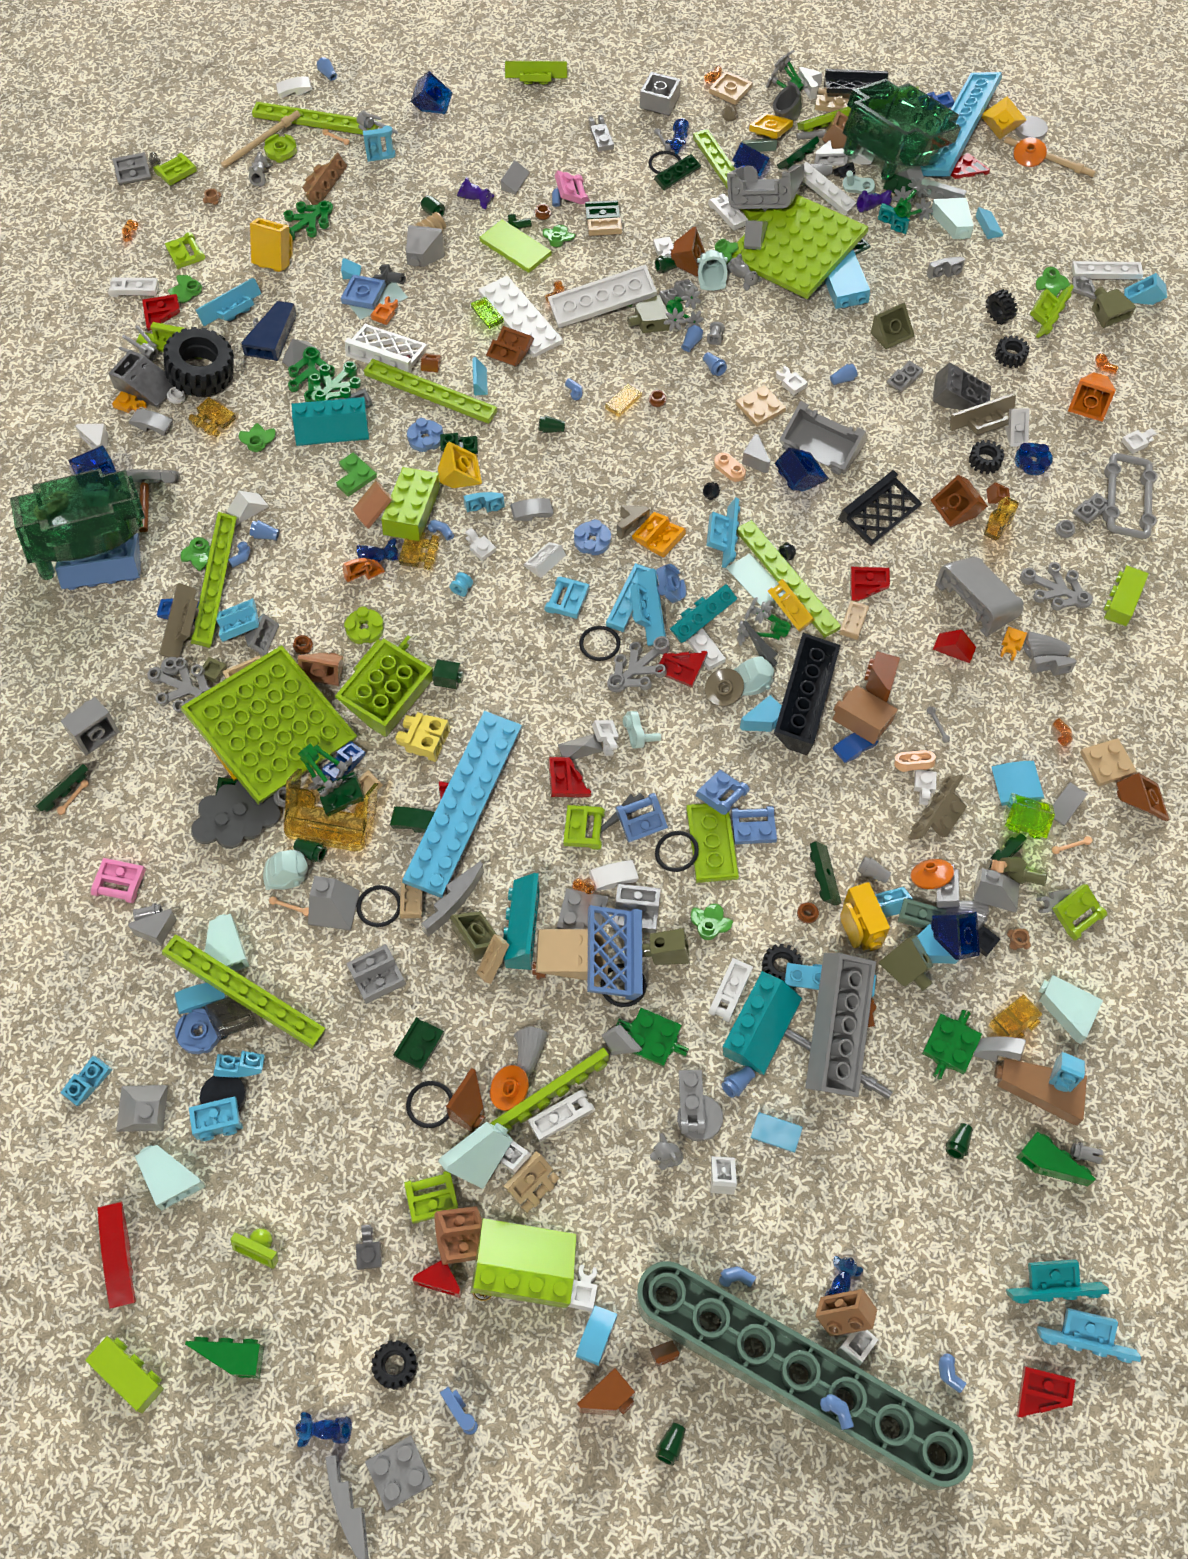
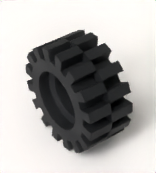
[986,289,1018,324]
[995,335,1030,368]
[969,440,1005,474]
[761,944,803,982]
[371,1340,418,1390]

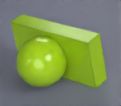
[230,1228,278,1269]

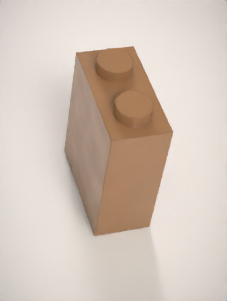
[832,685,898,744]

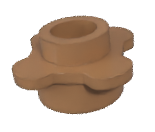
[203,188,222,205]
[1007,929,1031,950]

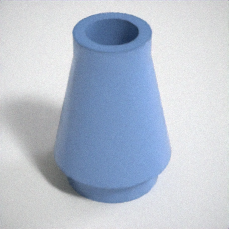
[317,57,337,81]
[681,325,703,352]
[703,352,727,376]
[830,364,858,385]
[250,520,279,541]
[721,1066,755,1098]

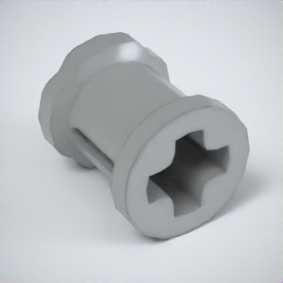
[707,322,725,345]

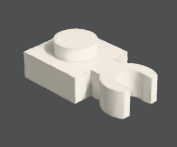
[653,237,673,256]
[776,366,808,396]
[568,1265,597,1312]

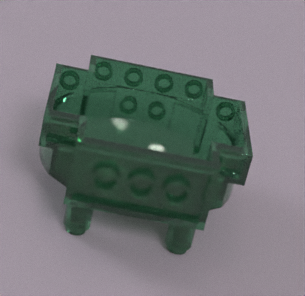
[842,79,961,181]
[10,468,145,580]

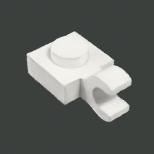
[1121,429,1157,454]
[465,528,496,561]
[592,720,619,756]
[914,770,937,805]

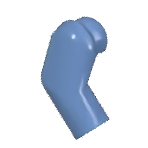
[228,542,250,568]
[938,1353,966,1393]

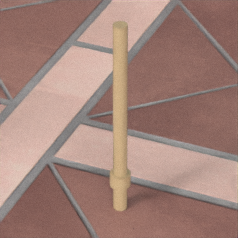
[221,110,301,168]
[1004,136,1096,177]

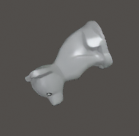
[248,151,273,187]
[727,254,762,291]
[650,1133,684,1170]

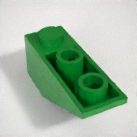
[1016,1131,1096,1187]
[185,1337,264,1379]

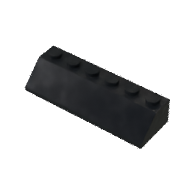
[774,633,841,755]

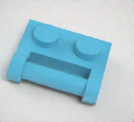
[363,125,396,162]
[544,577,589,619]

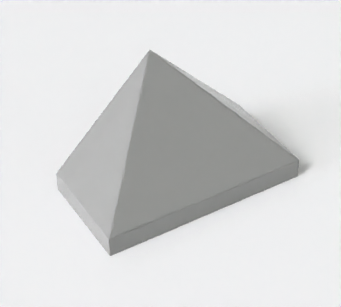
[282,339,320,372]
[245,614,279,656]
[558,734,603,760]

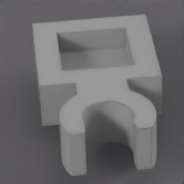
[1036,889,1072,914]

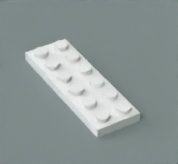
[548,265,657,328]
[478,276,563,358]

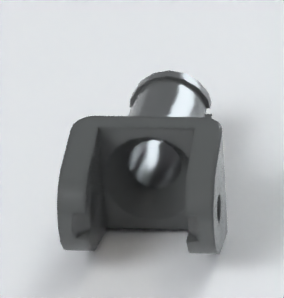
[372,264,406,287]

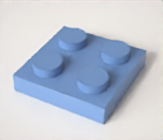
[340,275,386,309]

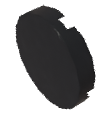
[199,1076,246,1112]

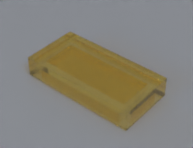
[605,384,642,417]

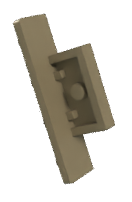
[950,393,1016,435]
[159,583,199,658]
[908,775,967,840]

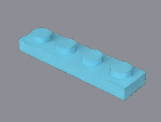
[606,563,651,632]

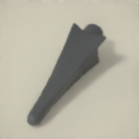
[743,620,778,667]
[601,793,644,832]

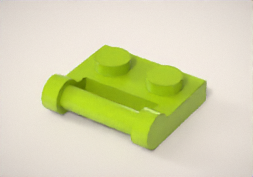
[153,153,197,186]
[164,232,205,269]
[563,805,605,850]
[1052,884,1107,941]
[404,1171,459,1224]

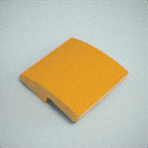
[632,512,686,558]

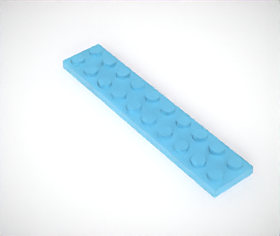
[920,72,1002,177]
[402,711,522,898]

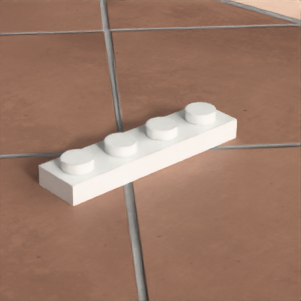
[802,162,857,215]
[1071,261,1143,279]

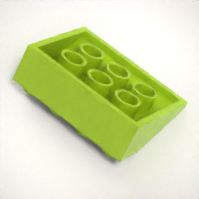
[335,638,433,737]
[470,1218,576,1308]

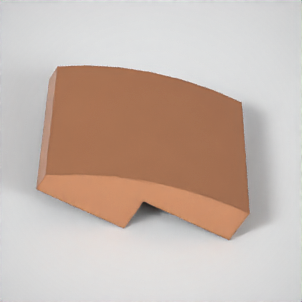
[353,480,392,529]
[434,1206,482,1265]

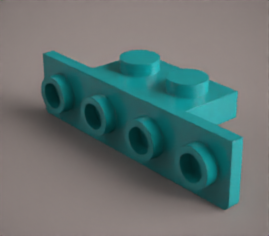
[669,583,737,643]
[1006,1259,1109,1304]

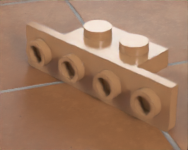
[302,153,347,205]

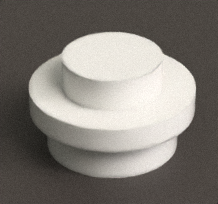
[167,387,185,404]

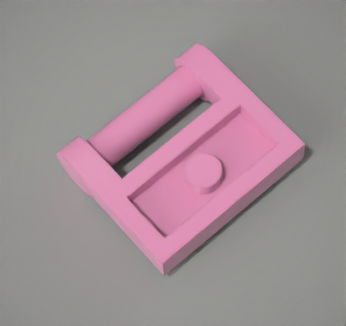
[554,170,589,204]
[91,858,146,904]

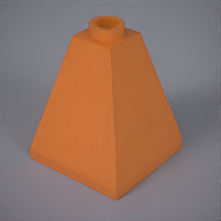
[1068,372,1116,422]

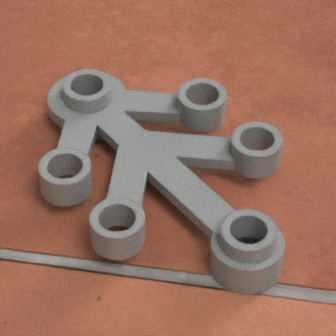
[1020,562,1093,611]
[607,636,670,693]
[147,657,211,713]

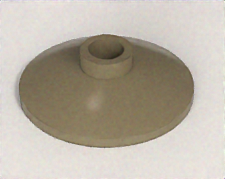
[705,668,744,707]

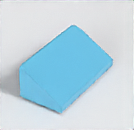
[975,207,1004,239]
[472,357,488,396]
[875,887,913,917]
[750,1112,803,1153]

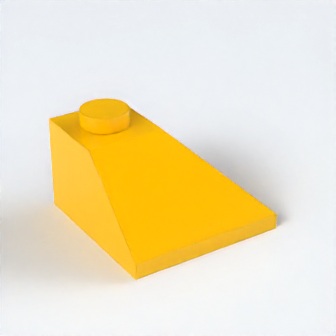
[981,96,1027,139]
[437,442,482,488]

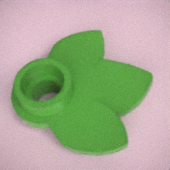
[543,225,575,247]
[715,239,738,264]
[1036,267,1070,297]
[168,275,202,303]
[239,423,276,452]
[181,537,210,571]
[690,904,733,940]

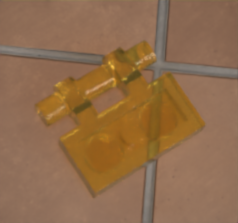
[188,397,236,437]
[399,532,439,570]

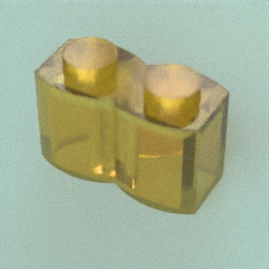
[984,496,1019,541]
[988,994,1043,1039]

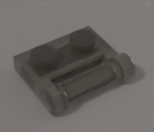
[205,997,264,1040]

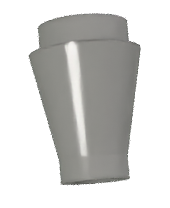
[858,856,891,883]

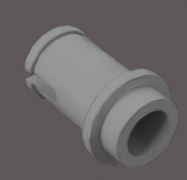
[133,903,163,921]
[1070,1142,1103,1164]

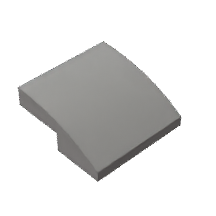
[112,152,151,185]
[614,884,661,933]
[346,944,406,1004]

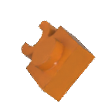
[371,296,398,325]

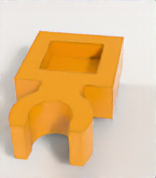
[112,391,147,413]
[1000,626,1027,661]

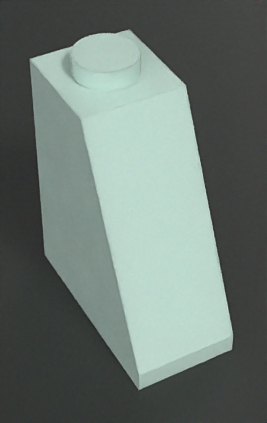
[931,198,974,239]
[205,914,249,971]
[1039,975,1103,1044]
[438,1122,513,1189]
[135,1145,205,1211]

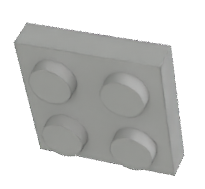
[557,888,608,930]
[365,1435,434,1511]

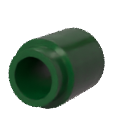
[421,195,445,216]

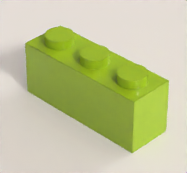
[1103,565,1149,627]
[85,1336,164,1414]

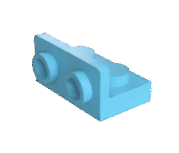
[189,1096,243,1141]

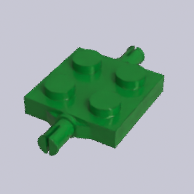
[616,1008,689,1067]
[922,1010,982,1080]

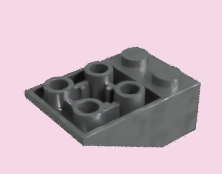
[108,350,176,408]
[933,362,991,410]

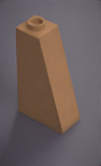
[994,1058,1087,1126]

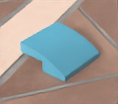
[216,598,259,642]
[992,761,1045,806]

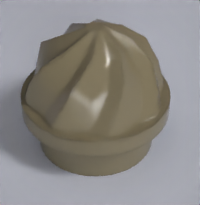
[722,104,738,121]

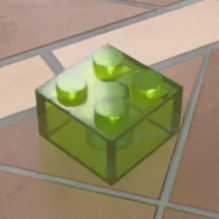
[1004,793,1055,839]

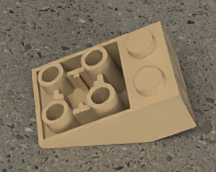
[536,929,609,982]

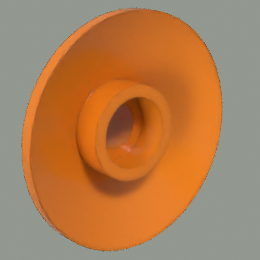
[1013,138,1047,167]
[911,859,954,889]
[490,1065,529,1111]

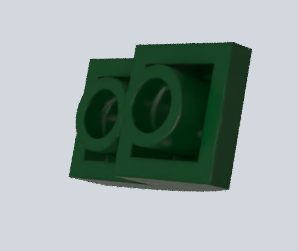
[440,433,478,454]
[390,806,435,833]

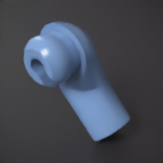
[552,187,560,207]
[565,378,583,400]
[428,519,454,541]
[719,1266,756,1288]
[820,1394,854,1430]

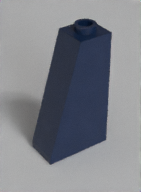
[241,301,297,361]

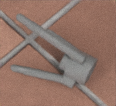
[357,111,398,134]
[119,325,158,361]

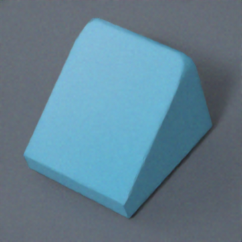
[341,258,361,279]

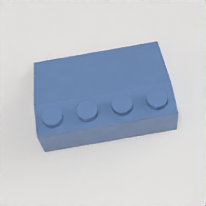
[55,533,141,590]

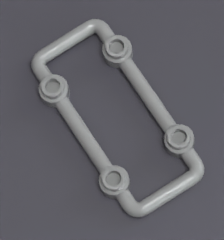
[1102,453,1158,539]

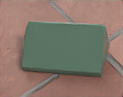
[742,138,777,153]
[897,898,947,932]

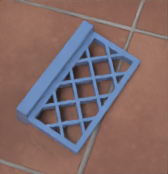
[587,905,643,1000]

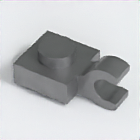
[356,1224,382,1270]

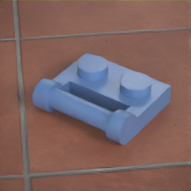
[695,769,750,815]
[615,793,668,842]
[731,806,777,845]
[440,1387,478,1435]

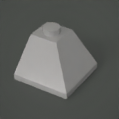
[406,225,445,267]
[973,868,1020,913]
[308,876,360,931]
[116,1085,168,1132]

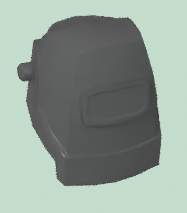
[773,81,802,121]

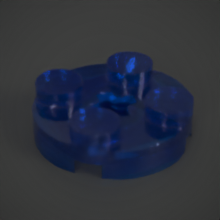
[1014,443,1053,475]

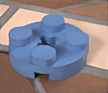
[407,418,443,452]
[574,519,611,555]
[656,564,686,603]
[175,1008,222,1054]

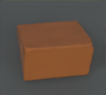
[421,354,442,373]
[986,482,1011,504]
[650,1340,680,1367]

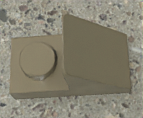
[616,505,650,540]

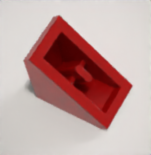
[932,629,976,663]
[412,1260,462,1298]

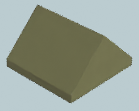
[871,302,915,349]
[450,911,497,962]

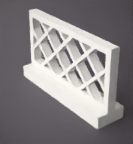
[345,324,427,373]

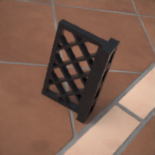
[824,69,891,95]
[838,470,923,546]

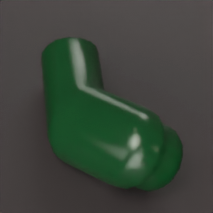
[507,213,532,229]

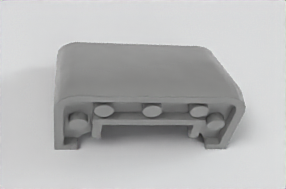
[727,164,805,209]
[780,401,867,475]
[935,556,1024,637]

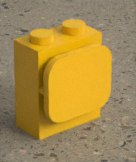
[250,218,293,272]
[840,882,890,951]

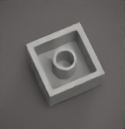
[640,72,681,115]
[61,697,120,756]

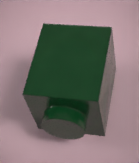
[432,659,464,690]

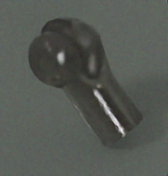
[149,152,161,168]

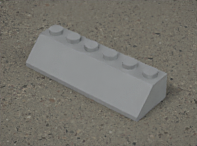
[805,953,876,1097]

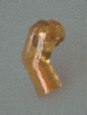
[704,66,722,83]
[122,219,138,242]
[545,281,565,303]
[1095,353,1118,374]
[1052,718,1073,746]
[572,878,595,894]

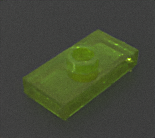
[471,297,504,329]

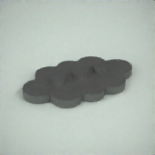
[191,781,286,849]

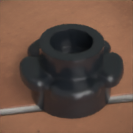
[703,482,720,500]
[778,542,796,561]

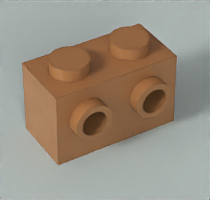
[816,1289,877,1337]

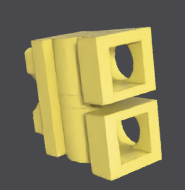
[395,712,450,762]

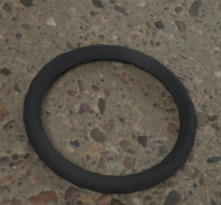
[648,151,682,174]
[579,626,620,661]
[655,831,699,872]
[356,885,400,927]
[600,963,647,1007]
[406,1081,453,1128]

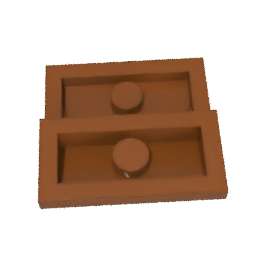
[486,326,534,367]

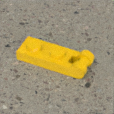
[768,578,815,632]

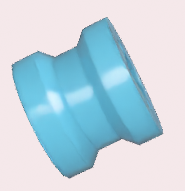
[449,572,473,597]

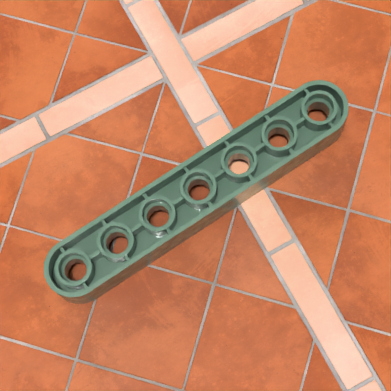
[636,1261,974,1490]

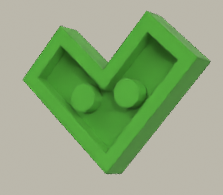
[336,452,377,497]

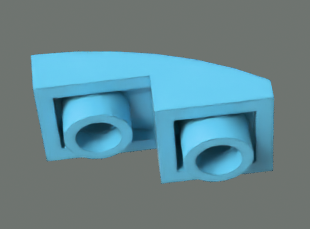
[463,492,505,512]
[175,983,226,1014]
[213,1051,264,1077]
[60,1056,113,1106]
[576,1305,617,1366]

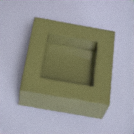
[198,657,227,683]

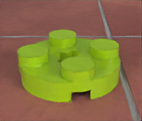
[264,134,297,163]
[344,606,384,644]

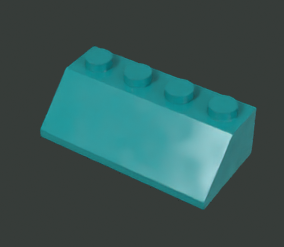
[291,397,369,446]
[503,873,540,970]
[723,971,802,1075]

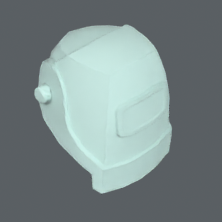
[697,250,727,291]
[733,656,774,697]
[263,850,308,890]

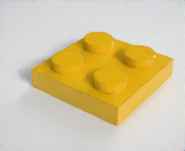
[749,113,793,139]

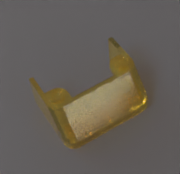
[284,768,379,852]

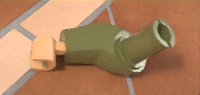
[991,857,1048,886]

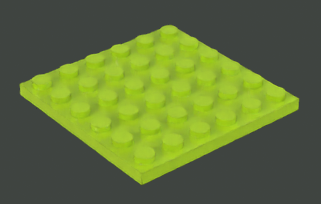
[732,194,868,299]
[181,645,357,804]

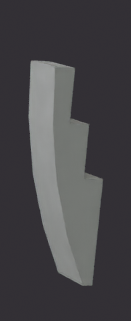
[421,861,484,937]
[325,1455,369,1559]

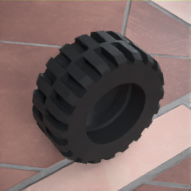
[163,327,234,397]

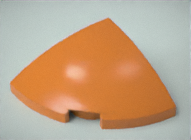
[343,558,385,583]

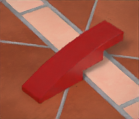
[97,1201,136,1309]

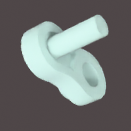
[843,171,875,194]
[623,711,661,749]

